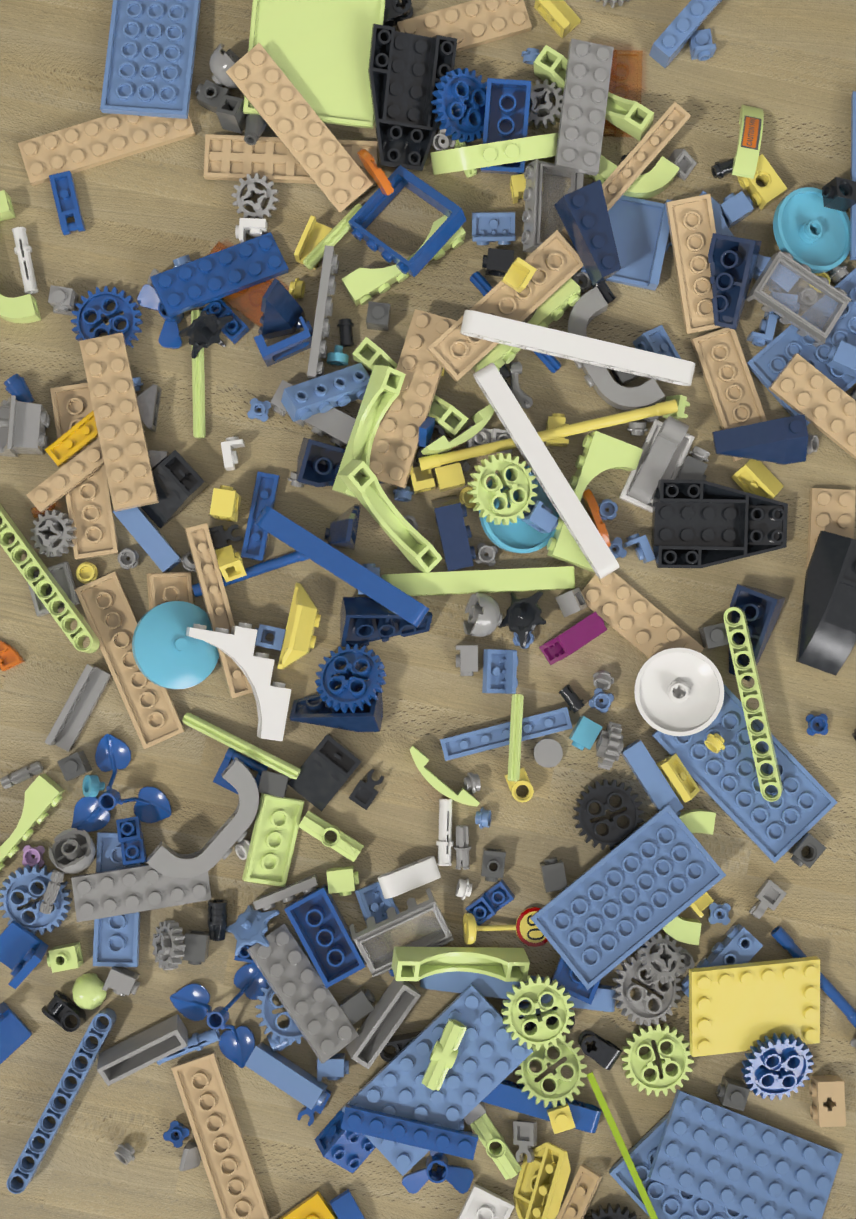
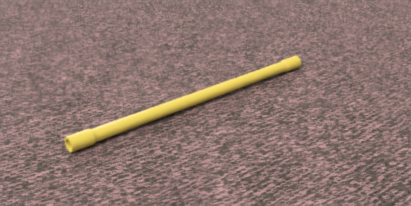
[418,399,678,471]

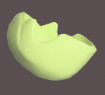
[72,973,107,1010]

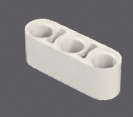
[377,856,441,899]

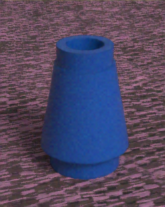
[4,374,35,403]

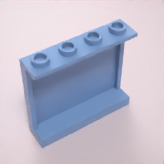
[580,195,673,291]

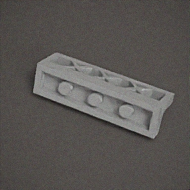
[45,664,112,752]

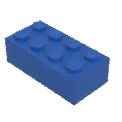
[481,78,531,175]
[284,884,366,988]

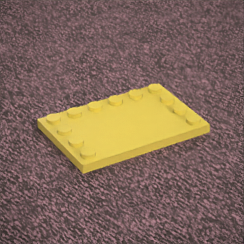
[689,956,820,1057]

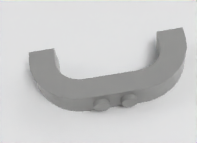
[568,286,665,411]
[147,757,259,879]

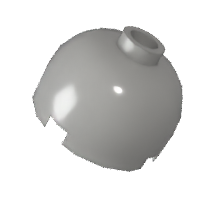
[209,43,240,89]
[463,592,502,637]
[49,828,96,874]

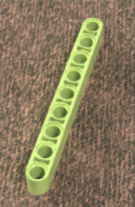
[0,504,100,654]
[381,566,575,596]
[724,607,783,802]

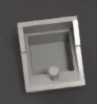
[0,395,51,457]

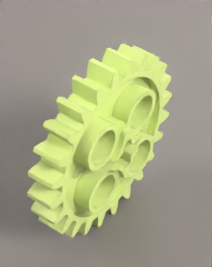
[467,453,538,525]
[501,974,575,1051]
[621,1023,694,1097]
[514,1035,587,1108]

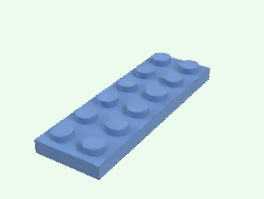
[93,832,142,967]

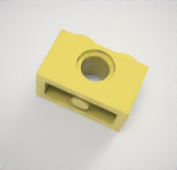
[737,154,788,210]
[210,485,241,522]

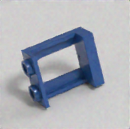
[253,316,313,367]

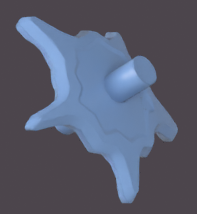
[226,905,280,956]

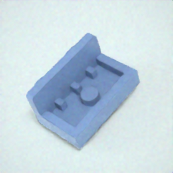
[472,211,516,245]
[482,649,518,694]
[355,881,400,928]

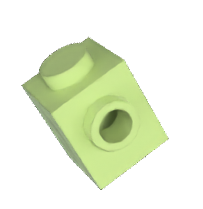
[326,866,360,896]
[47,942,84,973]

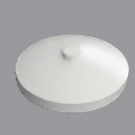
[634,648,724,736]

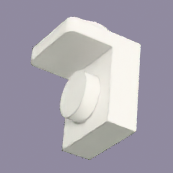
[235,218,268,243]
[221,437,245,471]

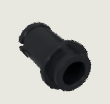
[711,158,734,179]
[591,279,616,304]
[337,318,354,347]
[558,684,585,713]

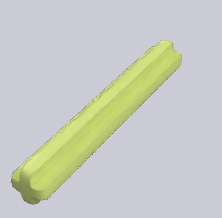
[303,203,362,270]
[507,694,524,781]

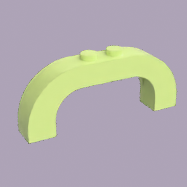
[430,133,558,175]
[584,155,680,200]
[0,190,41,324]
[662,809,716,945]

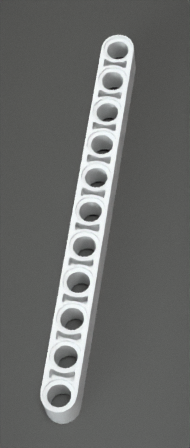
[460,310,695,386]
[473,363,619,579]

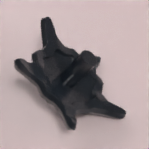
[179,310,233,359]
[498,590,546,648]

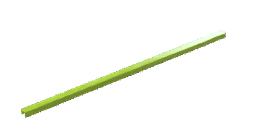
[586,1072,658,1219]

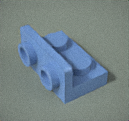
[633,325,681,359]

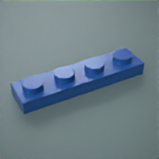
[241,471,280,561]

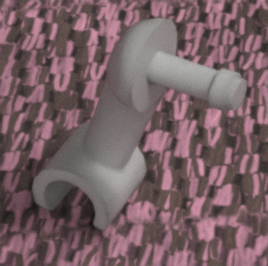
[509,362,533,409]

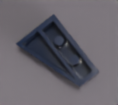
[431,495,476,571]

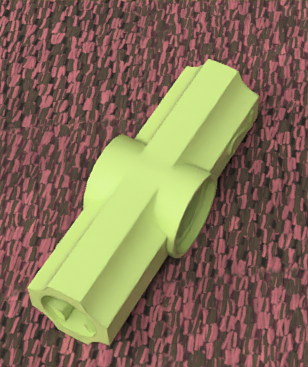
[298,810,364,862]
[421,1018,467,1091]
[470,1113,522,1180]

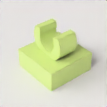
[663,395,690,419]

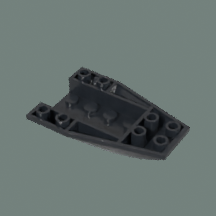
[368,24,457,171]
[652,479,788,568]
[796,531,856,676]

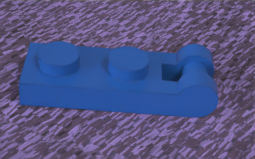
[49,171,86,236]

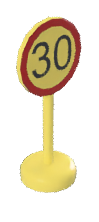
[463,907,548,947]

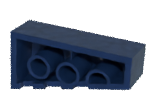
[554,179,621,285]

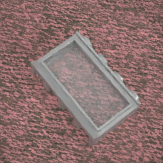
[521,159,584,254]
[746,251,852,347]
[349,888,454,977]

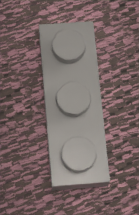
[253,874,319,911]

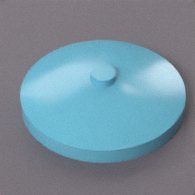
[773,187,850,273]
[479,466,560,553]
[132,601,219,689]

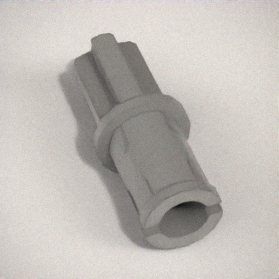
[454,825,471,870]

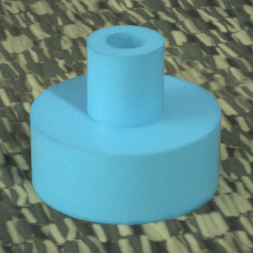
[327,345,349,366]
[82,775,105,797]

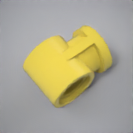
[504,767,534,803]

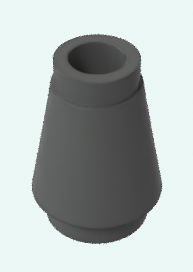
[244,114,267,145]

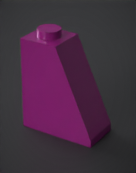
[539,611,608,665]

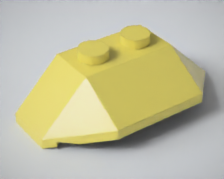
[277,582,321,669]
[513,1142,571,1219]

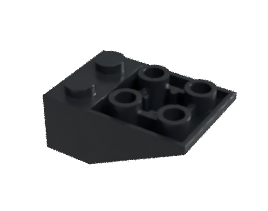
[141,450,209,529]
[288,733,363,812]

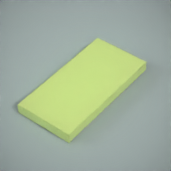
[242,793,305,887]

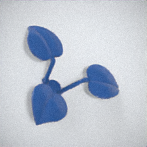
[71,734,172,832]
[170,963,268,1068]

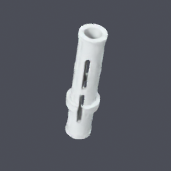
[12,227,39,294]
[436,798,454,866]

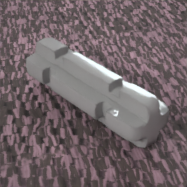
[0,762,44,789]
[39,870,64,914]

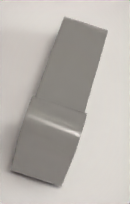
[628,416,689,505]

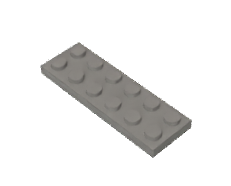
[554,39,614,176]
[307,245,339,380]
[71,864,212,922]
[247,924,359,1063]

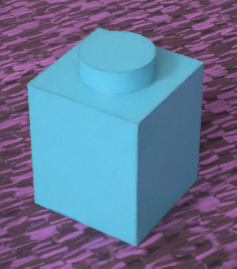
[569,715,602,751]

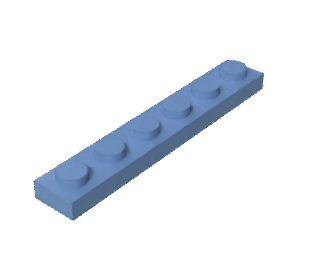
[440,707,572,761]

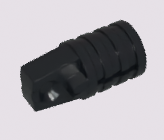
[207,899,228,941]

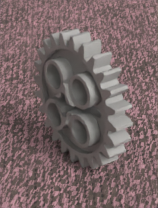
[611,953,682,1026]

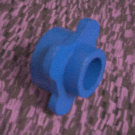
[806,714,828,736]
[163,1120,190,1148]

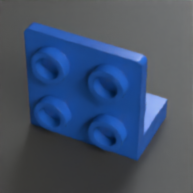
[0,921,49,989]
[0,1001,32,1064]
[314,1108,376,1173]

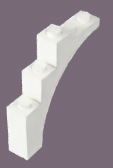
[186,622,291,741]

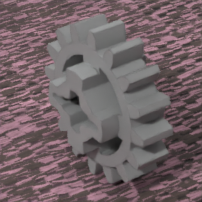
[528,79,563,129]
[231,173,279,219]
[30,510,77,557]
[596,722,624,770]
[152,920,186,970]
[637,933,685,984]

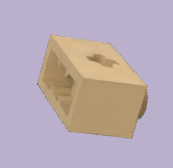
[809,1075,846,1127]

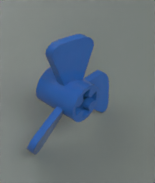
[137,284,204,349]
[402,1150,474,1194]

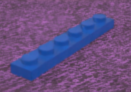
[341,1104,478,1160]

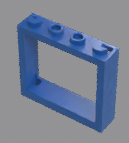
[348,165,466,278]

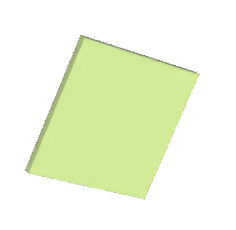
[243,0,385,129]

